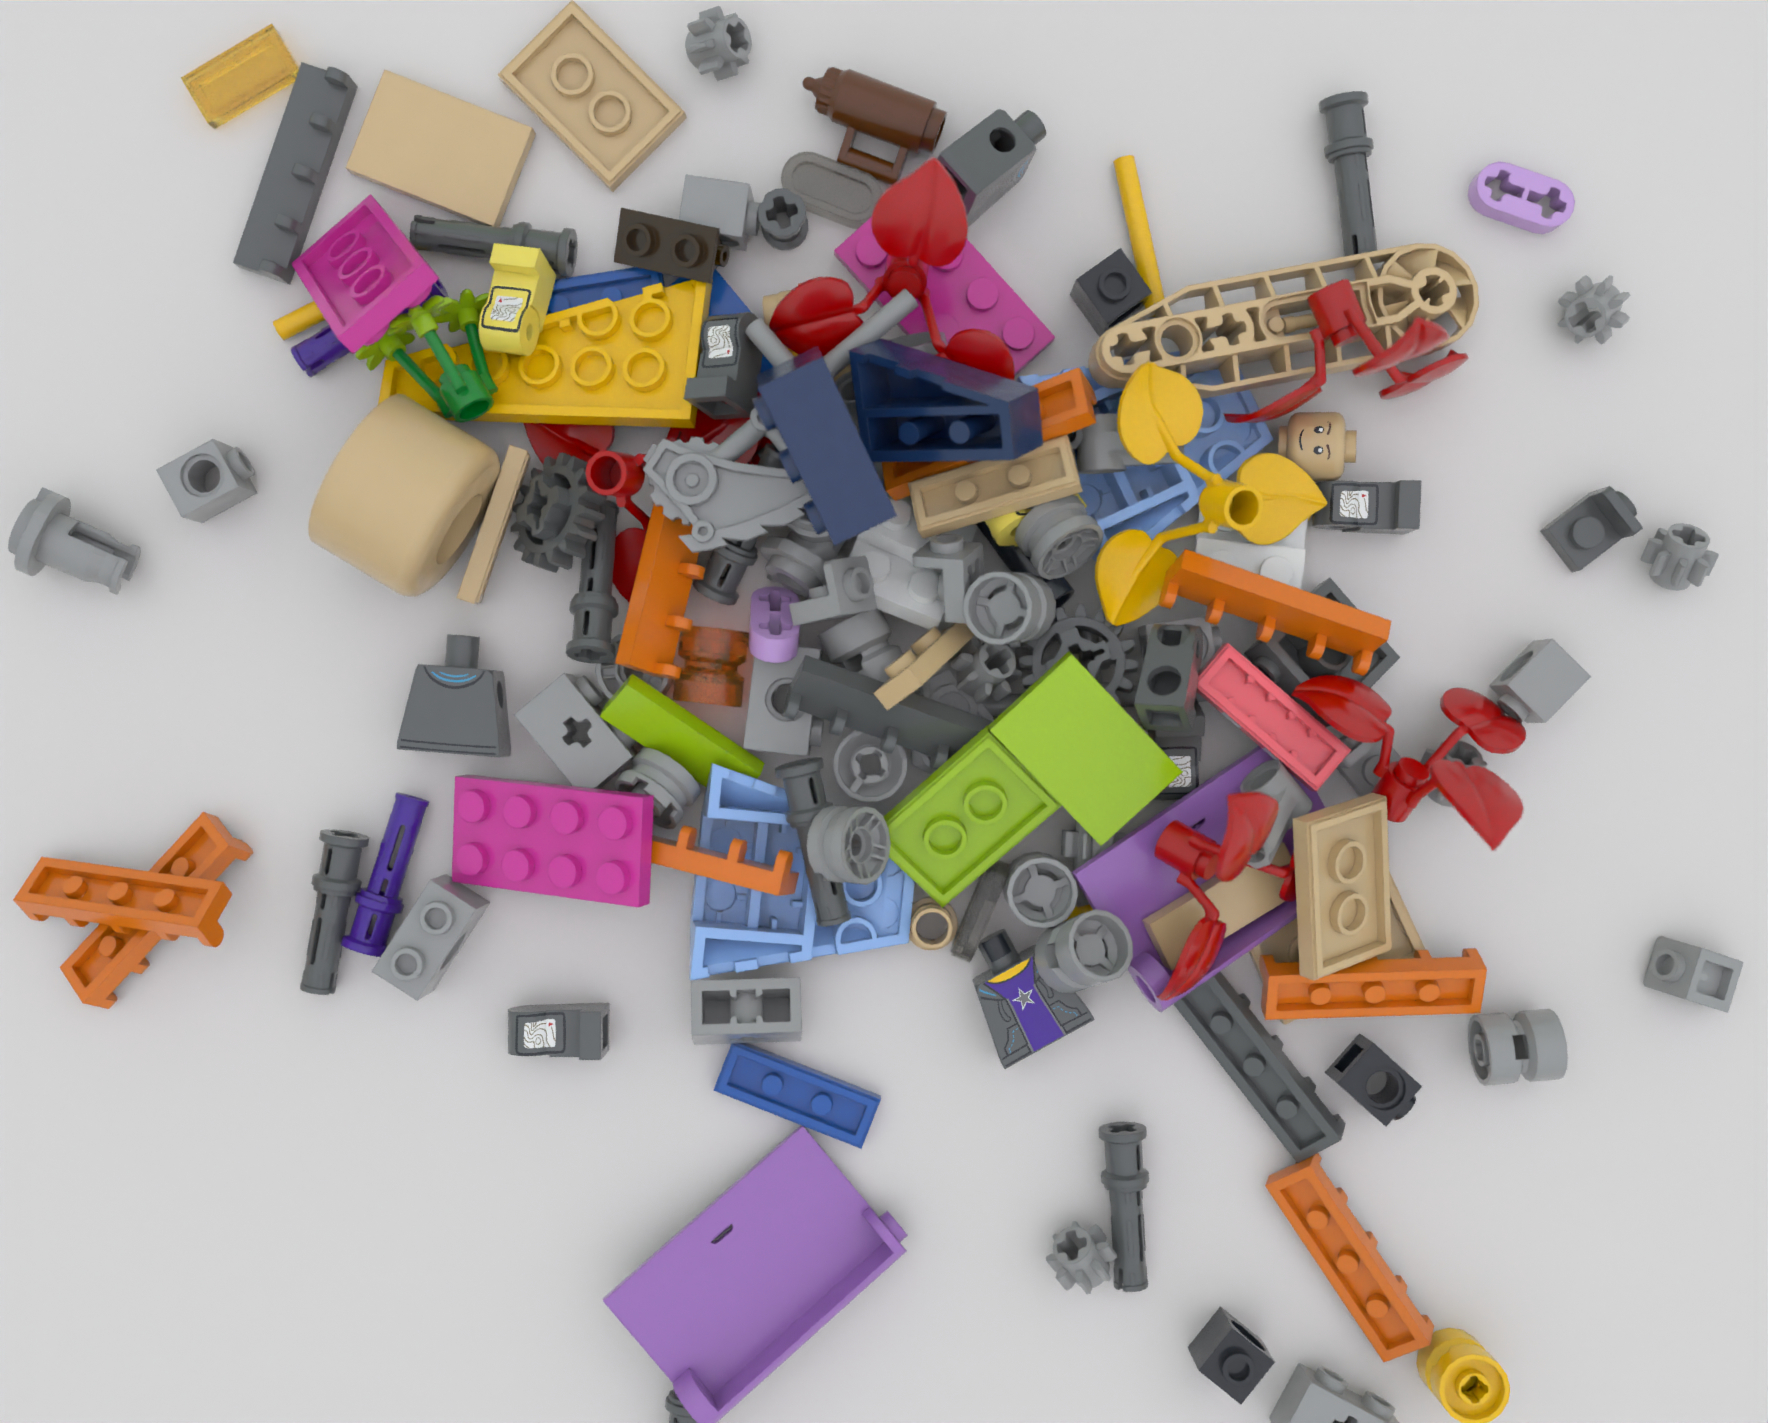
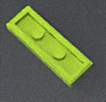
[599,674,765,787]

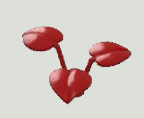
[769,157,1015,380]
[1223,279,1469,423]
[524,392,762,603]
[1291,675,1526,851]
[1154,792,1296,1001]

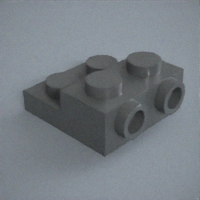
[1244,578,1400,727]

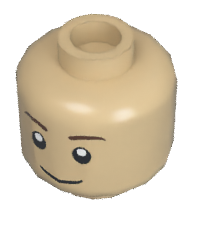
[1278,412,1357,481]

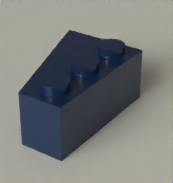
[849,339,1043,462]
[752,346,897,546]

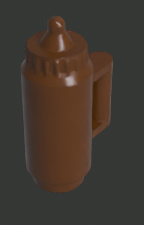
[802,67,947,185]

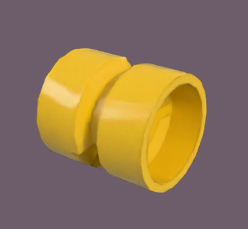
[1416,1328,1510,1423]

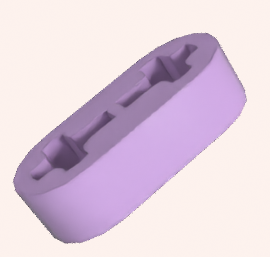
[1468,162,1575,234]
[749,586,800,663]

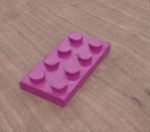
[291,194,440,354]
[834,217,1055,377]
[452,774,654,908]

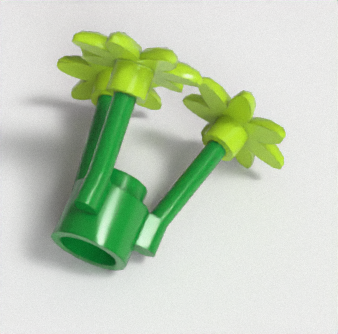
[355,289,498,423]

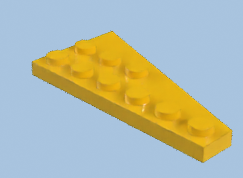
[378,279,713,428]

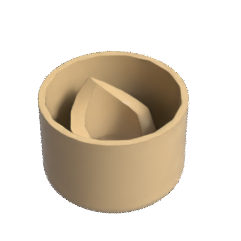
[308,394,500,597]

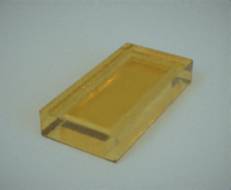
[181,24,300,129]

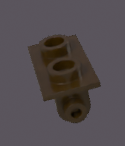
[614,208,730,284]

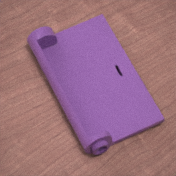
[1071,746,1325,1012]
[603,1125,908,1423]

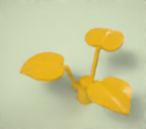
[1095,362,1327,626]

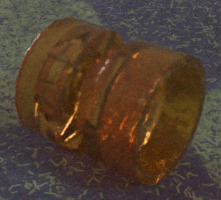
[673,626,749,707]

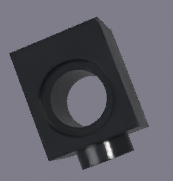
[1070,248,1152,337]
[1324,1033,1422,1126]
[1188,1306,1275,1404]

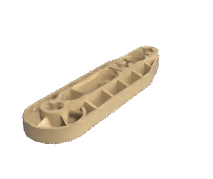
[1088,243,1479,398]

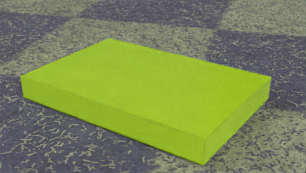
[988,651,1182,846]
[884,725,1062,908]

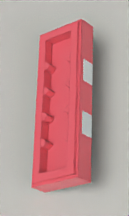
[1197,643,1351,791]

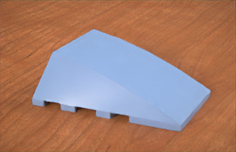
[1016,351,1274,562]
[689,763,915,981]

